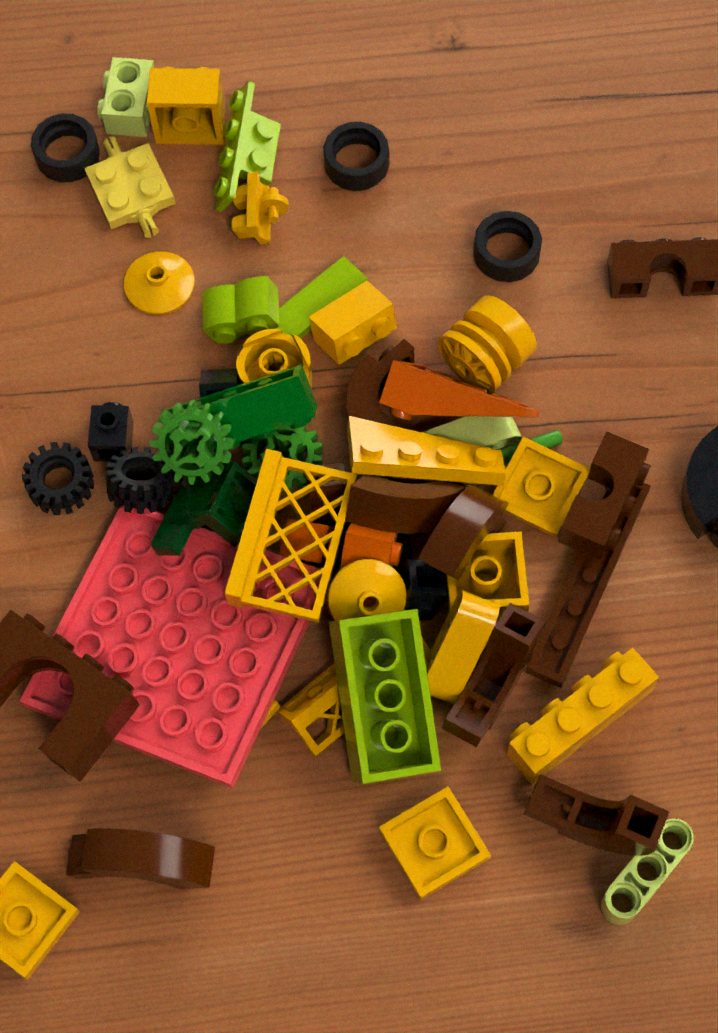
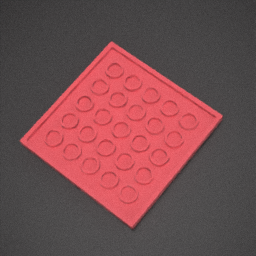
[19,505,321,789]

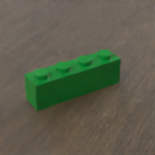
[157,364,317,452]

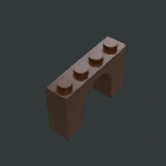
[0,610,140,782]

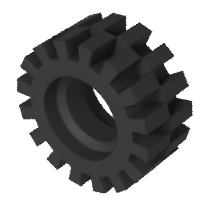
[22,442,94,515]
[106,447,175,514]

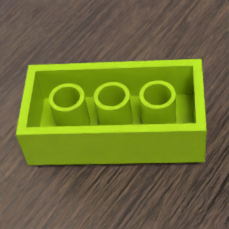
[329,609,441,784]

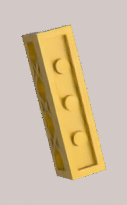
[277,638,431,756]

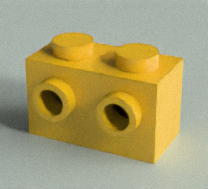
[309,280,397,365]

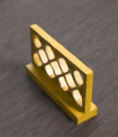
[225,449,357,623]

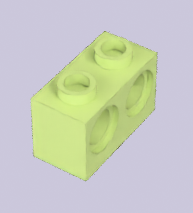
[98,57,154,137]

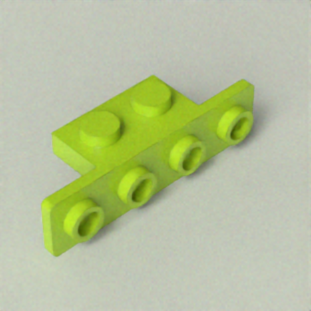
[213,81,281,212]

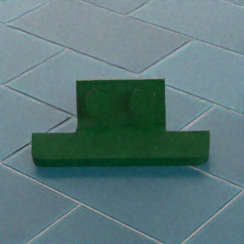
[151,449,257,556]

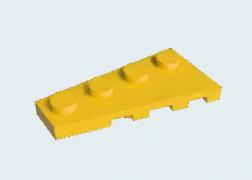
[347,416,506,486]

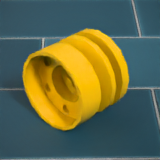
[438,295,537,395]

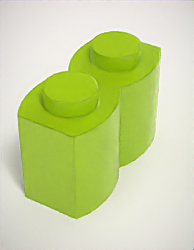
[202,276,279,344]

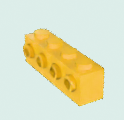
[507,648,659,785]

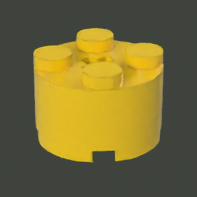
[236,329,313,389]

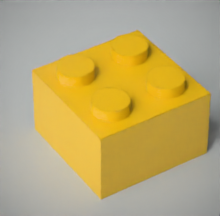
[147,67,226,145]
[445,531,529,622]

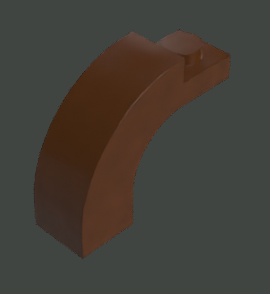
[346,339,415,427]
[345,475,466,534]
[418,485,509,581]
[442,603,545,747]
[523,774,669,856]
[66,828,215,889]

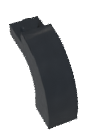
[681,426,718,548]

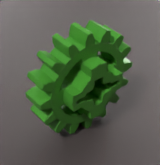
[149,400,235,485]
[242,425,323,494]

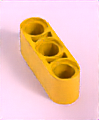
[425,590,500,705]

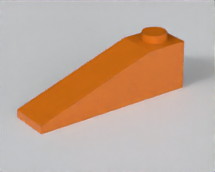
[379,360,540,420]

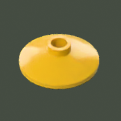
[124,251,195,315]
[328,559,407,621]

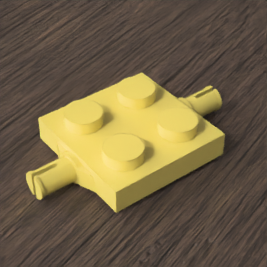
[84,137,176,238]

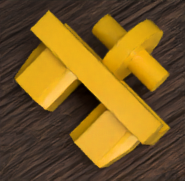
[232,171,289,245]

